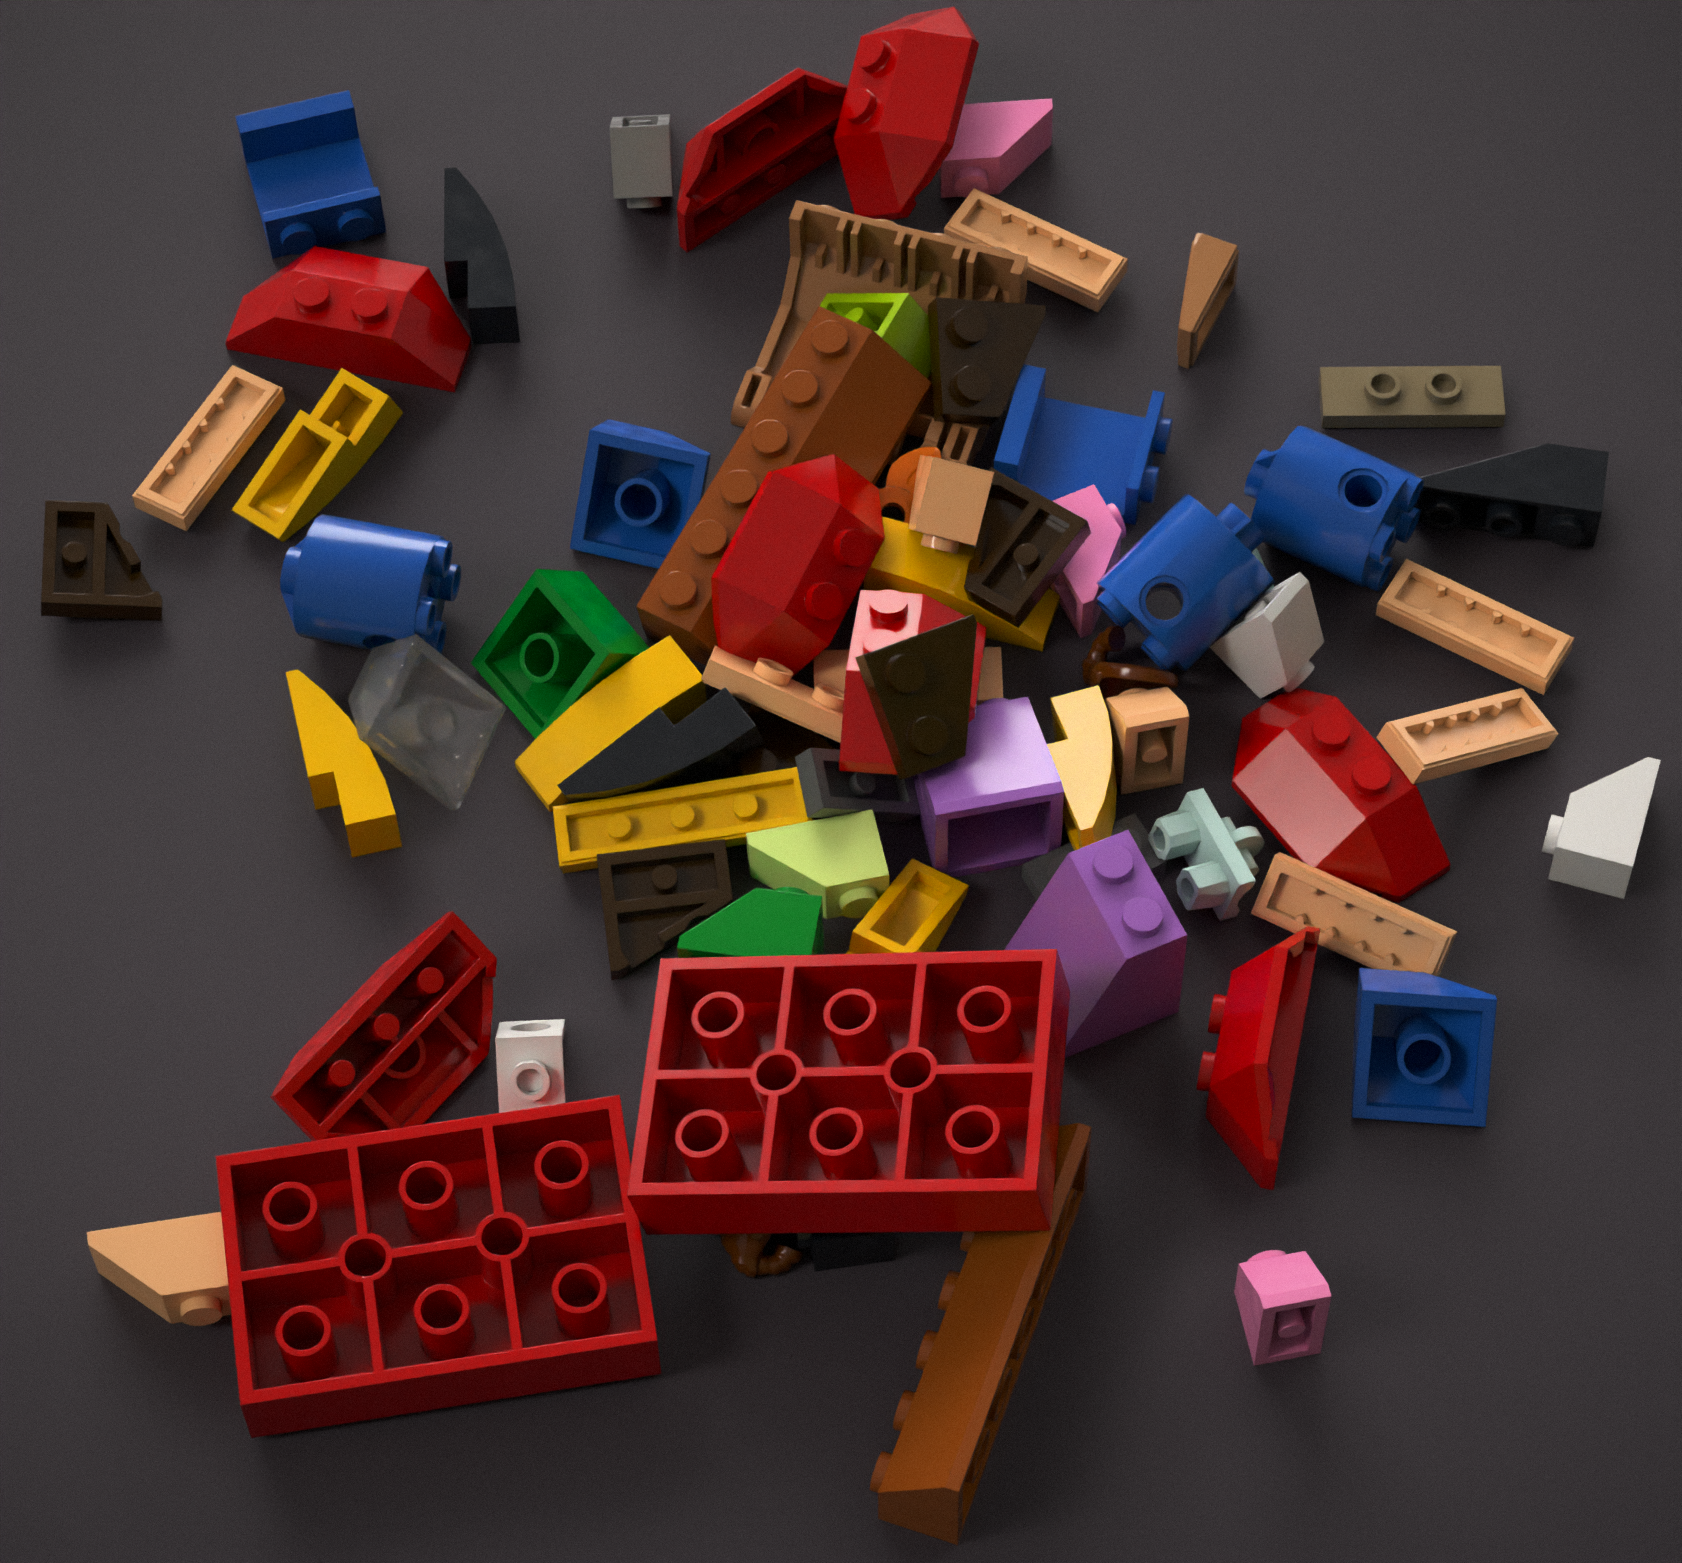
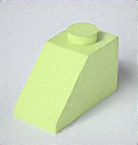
[746,809,889,919]

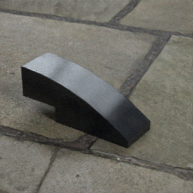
[444,167,520,344]
[557,687,765,804]

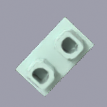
[1148,788,1264,921]

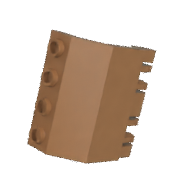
[731,200,1028,466]

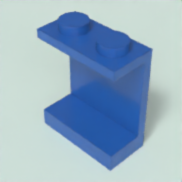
[235,90,386,259]
[994,364,1173,525]

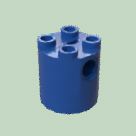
[1244,425,1424,592]
[1096,494,1275,672]
[280,514,461,659]

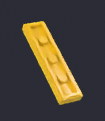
[553,767,814,874]

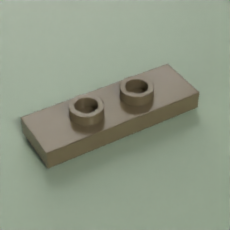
[1318,366,1506,428]

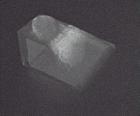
[348,634,507,811]

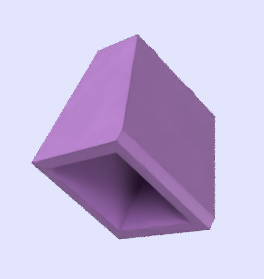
[913,697,1064,877]
[1005,830,1187,1058]

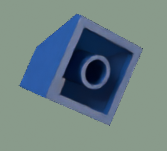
[570,419,711,569]
[1351,968,1497,1127]

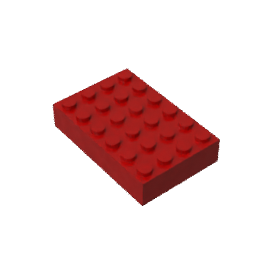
[627,949,1070,1235]
[216,1095,662,1438]

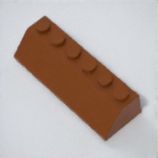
[636,306,932,665]
[870,1123,1092,1545]

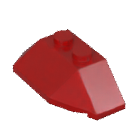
[834,7,979,220]
[677,67,848,253]
[225,246,472,393]
[711,454,885,677]
[839,589,987,775]
[1231,688,1451,903]
[270,911,497,1141]
[1196,926,1320,1190]

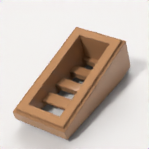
[1177,233,1239,369]

